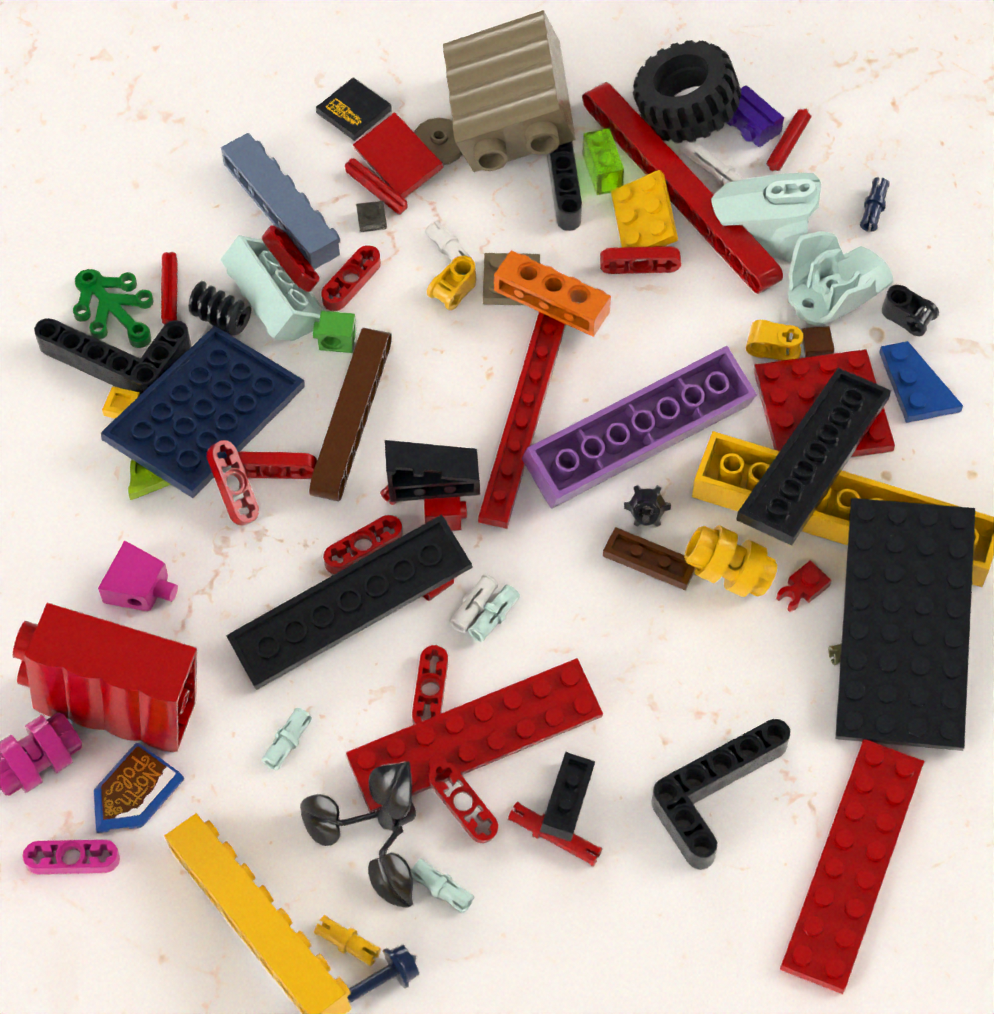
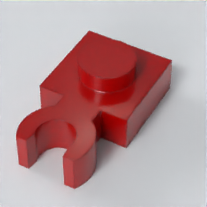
[776,560,832,612]

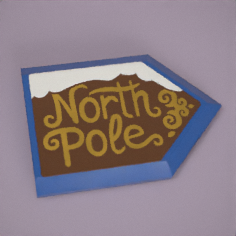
[93,743,184,834]

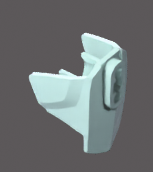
[711,173,822,262]
[788,231,893,326]

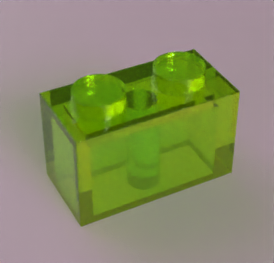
[582,128,624,195]

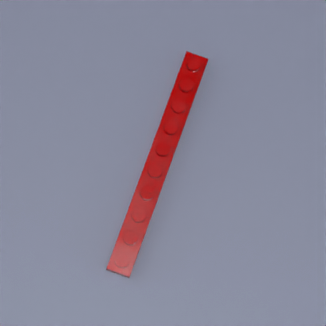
[478,291,566,529]

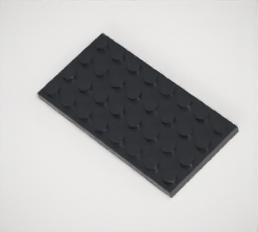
[835,498,975,751]

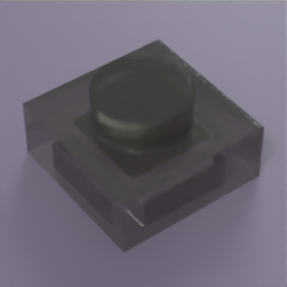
[356,201,387,232]

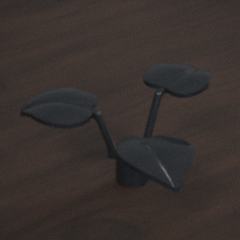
[300,761,416,907]

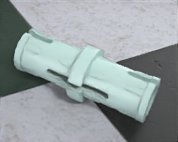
[468,585,520,642]
[261,708,312,771]
[411,859,475,914]

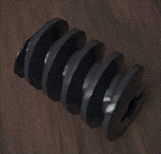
[188,281,252,336]

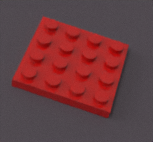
[753,349,895,457]

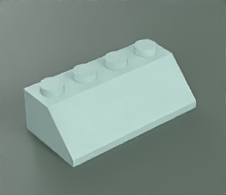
[220,235,325,341]

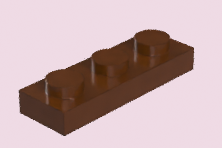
[602,527,695,591]

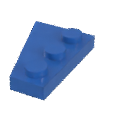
[879,341,963,423]

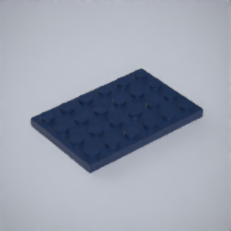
[101,325,305,498]

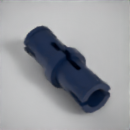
[860,177,890,232]

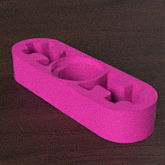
[23,840,120,874]

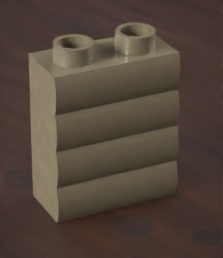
[443,10,576,172]

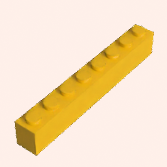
[164,813,352,1014]

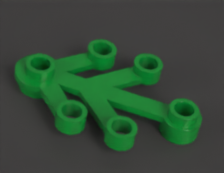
[73,269,154,348]

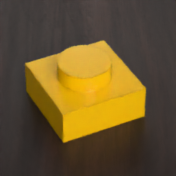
[102,386,140,418]

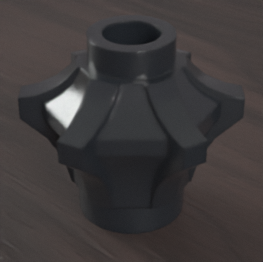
[624,485,671,527]

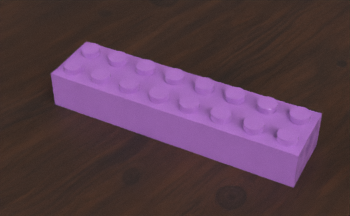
[521,346,757,509]

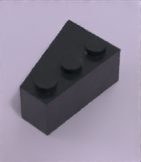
[385,440,480,502]

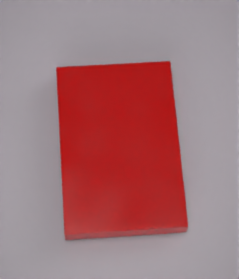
[353,112,444,198]

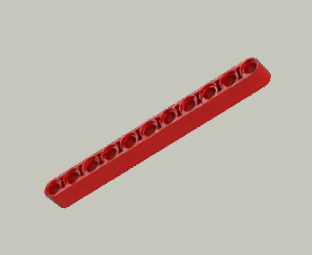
[582,82,783,294]

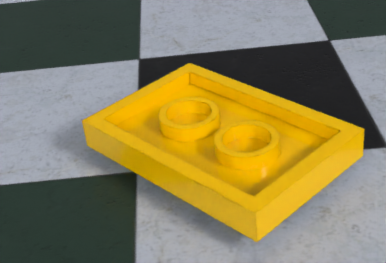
[611,170,679,247]

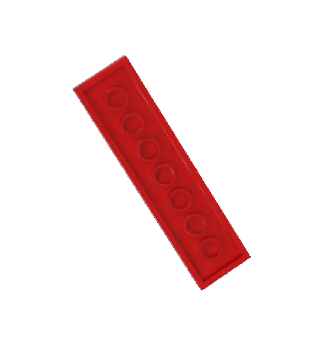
[345,658,603,813]
[780,739,924,995]

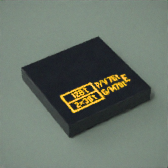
[316,77,392,141]

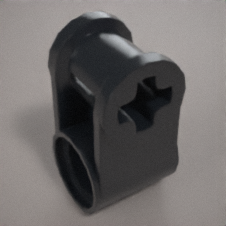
[882,285,939,337]

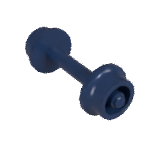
[347,944,420,1003]

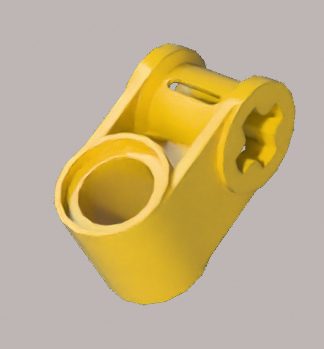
[426,256,476,311]
[746,319,803,361]

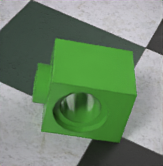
[313,311,357,353]

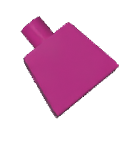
[98,541,178,611]

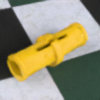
[314,915,381,967]

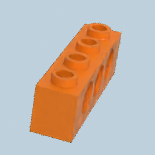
[494,250,611,337]

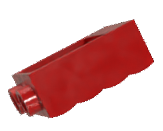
[12,603,197,752]

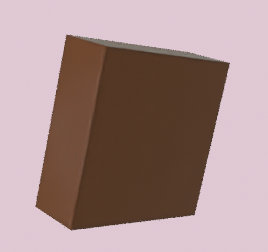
[801,326,835,357]

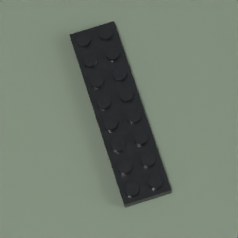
[736,368,892,546]
[226,514,473,690]

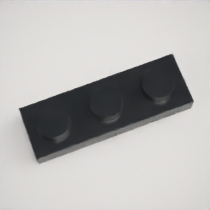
[540,752,596,842]

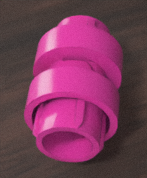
[0,713,83,796]

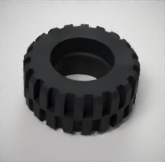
[633,40,741,143]

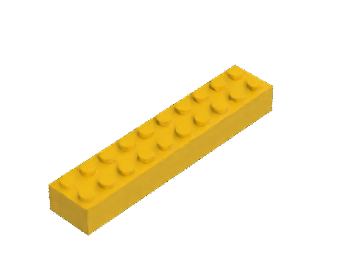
[692,431,994,587]

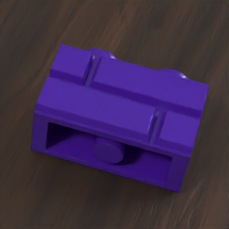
[726,85,784,148]

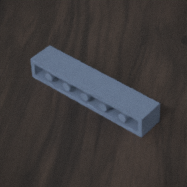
[221,132,341,270]

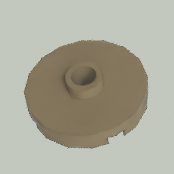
[414,118,462,165]

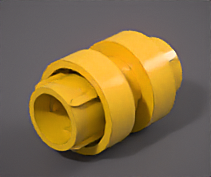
[684,525,778,597]

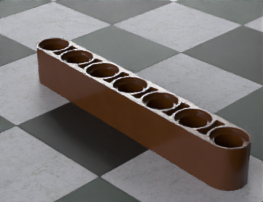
[309,327,392,502]

